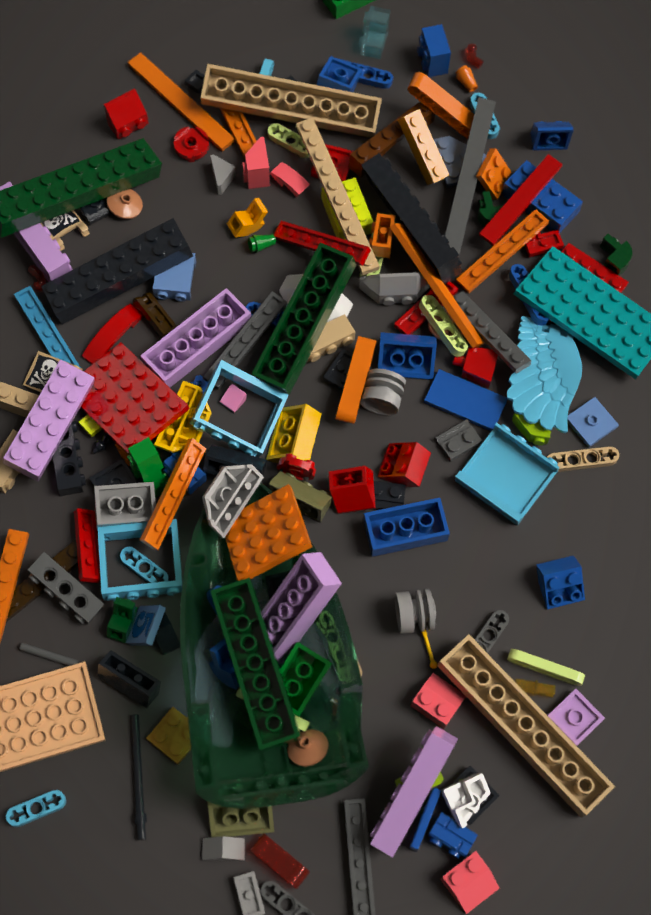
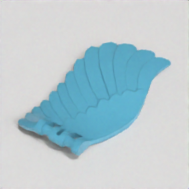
[507,316,582,433]

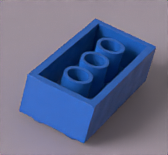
[502,160,583,234]
[363,498,450,557]

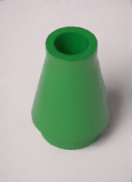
[247,234,276,253]

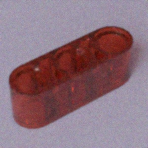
[250,833,310,889]

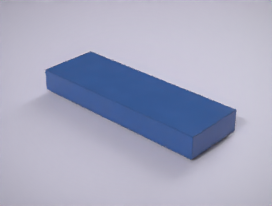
[409,788,441,852]

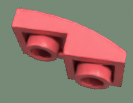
[269,162,310,197]

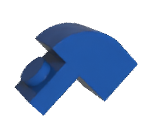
[209,639,240,690]

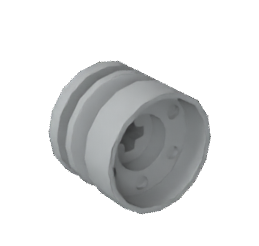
[360,369,406,416]
[395,588,436,634]

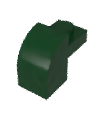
[477,191,504,228]
[600,234,633,276]
[107,597,138,644]

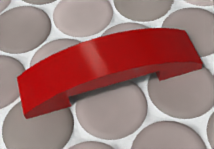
[82,303,144,364]

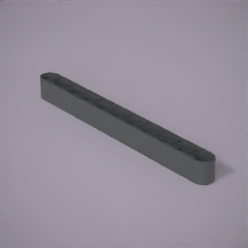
[445,97,496,258]

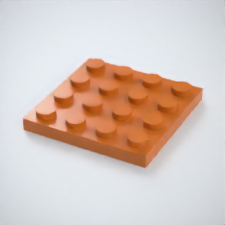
[225,484,312,581]

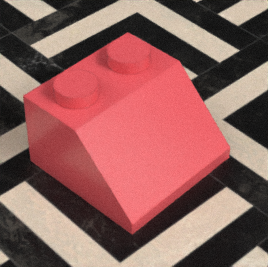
[242,137,270,189]
[411,673,466,729]
[440,851,499,914]

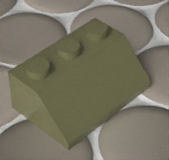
[269,471,332,523]
[208,783,274,837]

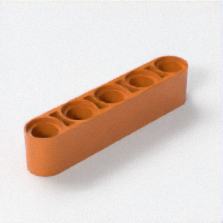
[407,72,474,138]
[336,336,377,424]

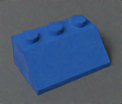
[378,332,437,379]

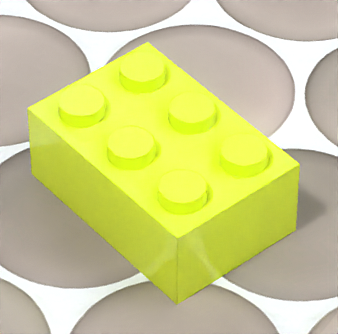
[321,177,373,240]

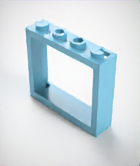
[189,360,288,457]
[98,519,183,601]

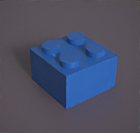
[417,24,451,77]

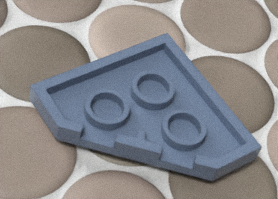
[433,136,486,188]

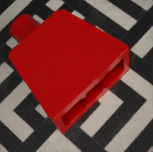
[453,347,498,389]

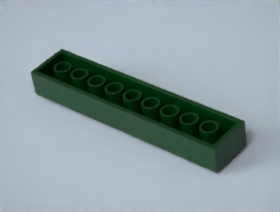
[0,138,162,238]

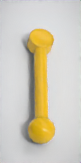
[422,629,437,669]

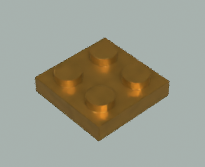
[146,707,204,765]

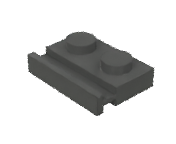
[435,419,482,462]

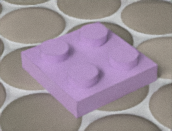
[548,689,605,746]

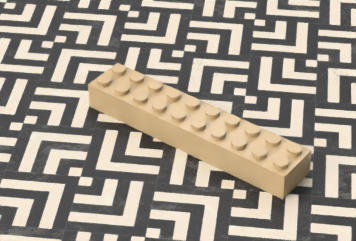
[201,64,382,138]
[437,634,615,818]

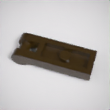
[133,292,177,338]

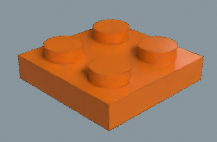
[476,148,512,199]

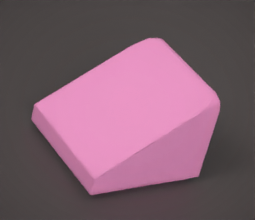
[220,384,246,413]

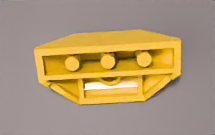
[154,381,211,453]

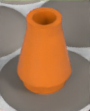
[455,65,478,92]

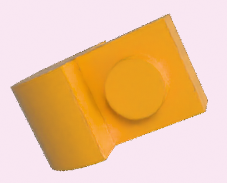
[226,198,268,237]

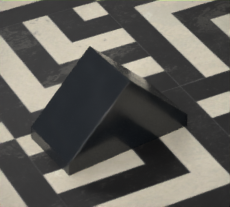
[155,612,181,656]

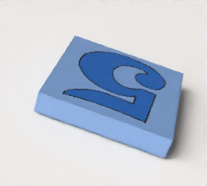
[126,605,165,646]

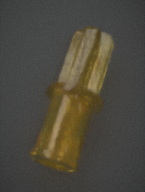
[515,678,555,698]

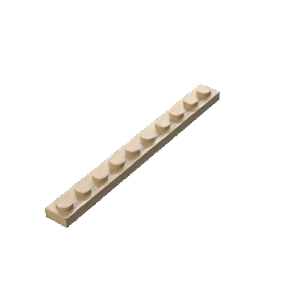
[296,118,380,276]

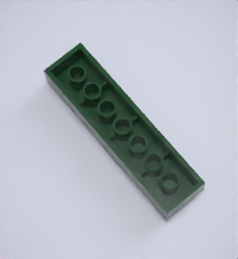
[252,243,357,395]
[210,577,302,752]

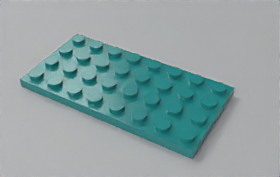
[514,246,651,380]

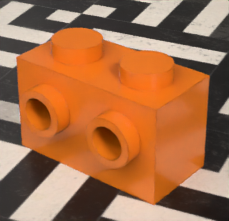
[369,213,395,258]

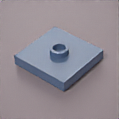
[567,397,619,448]

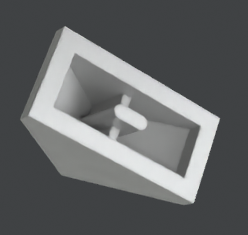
[210,155,236,195]
[202,836,245,861]

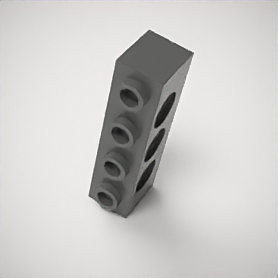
[28,552,105,624]

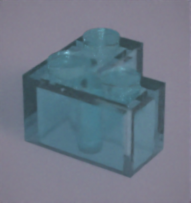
[358,6,391,59]

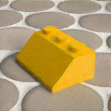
[266,404,322,463]

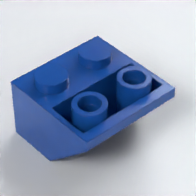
[536,556,585,609]

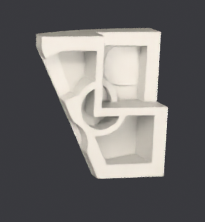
[441,773,490,828]

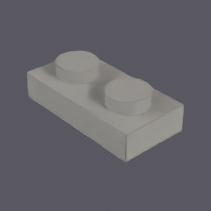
[234,871,265,915]

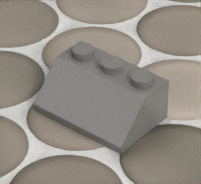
[94,482,156,529]

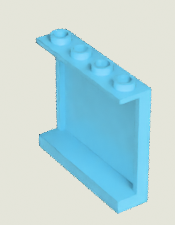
[455,422,559,526]

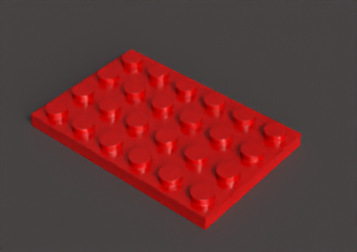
[80,342,190,456]

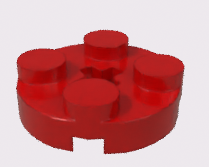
[174,127,209,162]
[277,453,316,481]

